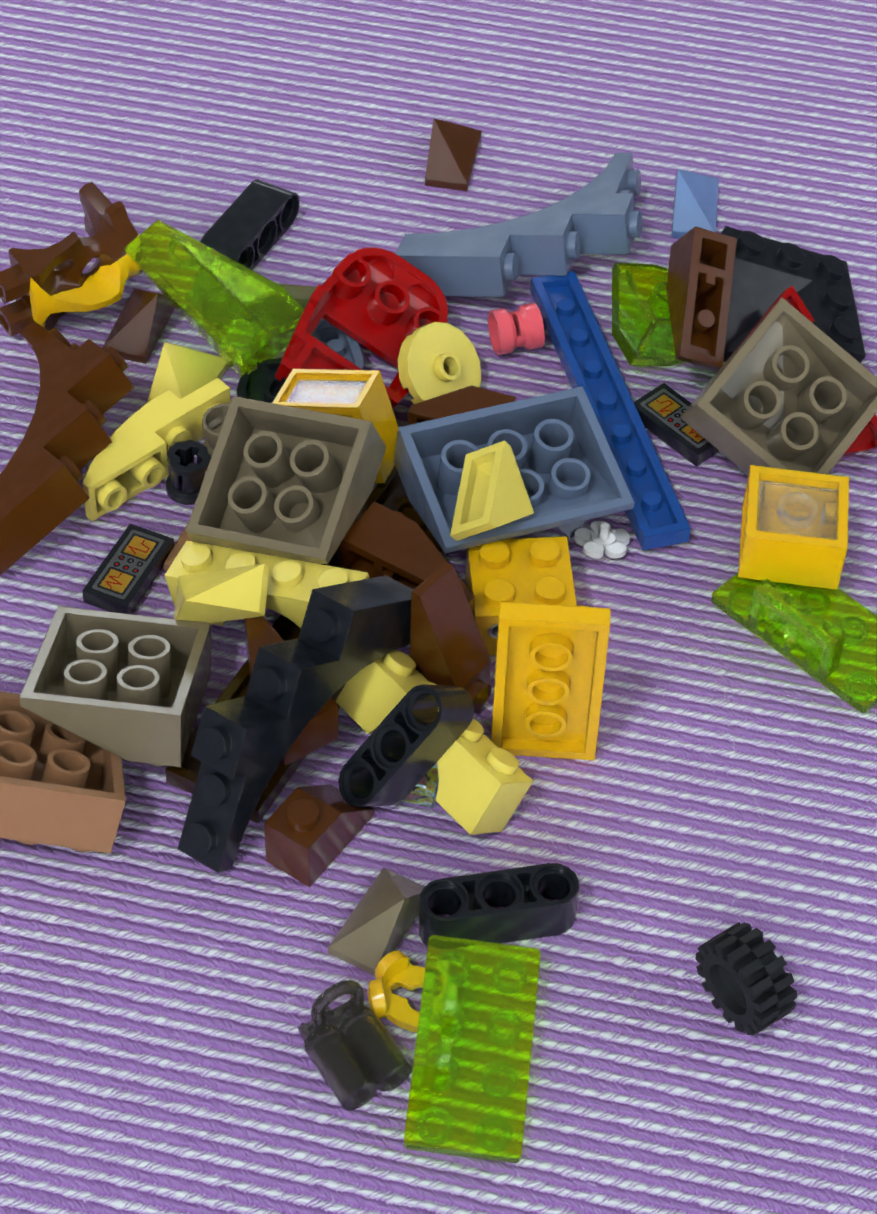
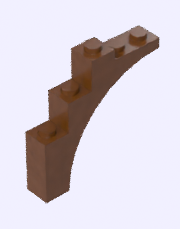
[0,321,134,575]

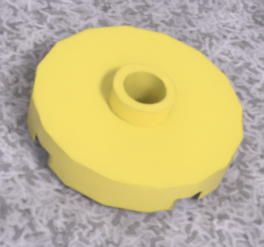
[398,322,481,404]

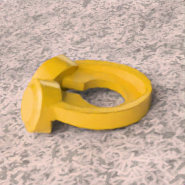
[367,951,458,1034]

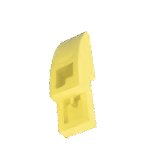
[82,378,231,522]

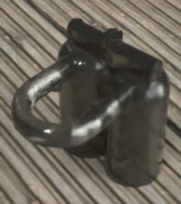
[298,980,413,1111]

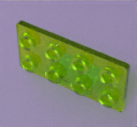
[711,573,877,713]
[403,935,541,1163]

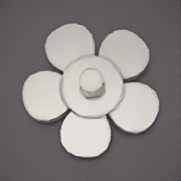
[574,521,631,559]

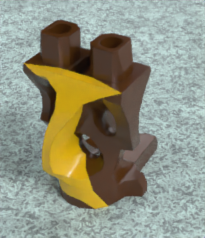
[0,182,148,337]

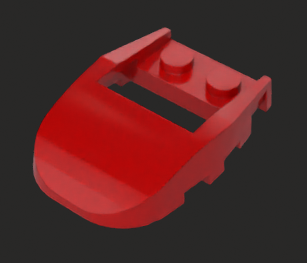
[275,247,448,409]

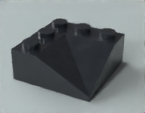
[721,226,866,363]

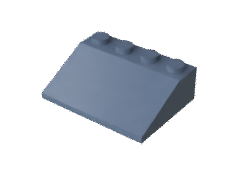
[394,386,635,553]

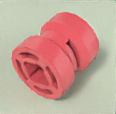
[488,303,545,356]

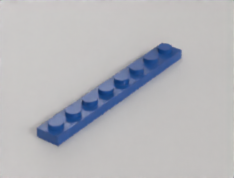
[530,271,691,550]

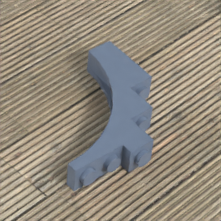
[395,153,642,297]

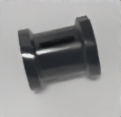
[166,440,211,505]

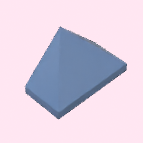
[671,169,719,238]

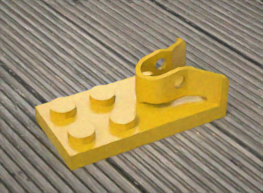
[491,602,611,760]

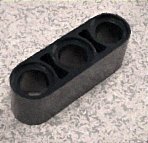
[196,179,300,281]
[338,684,474,807]
[419,863,579,951]

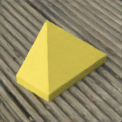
[147,342,229,403]
[450,440,534,541]
[174,563,270,623]

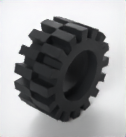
[695,922,797,1035]

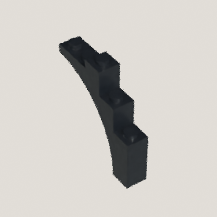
[177,575,414,873]

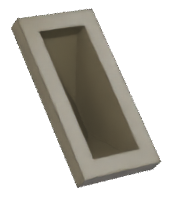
[328,868,424,976]

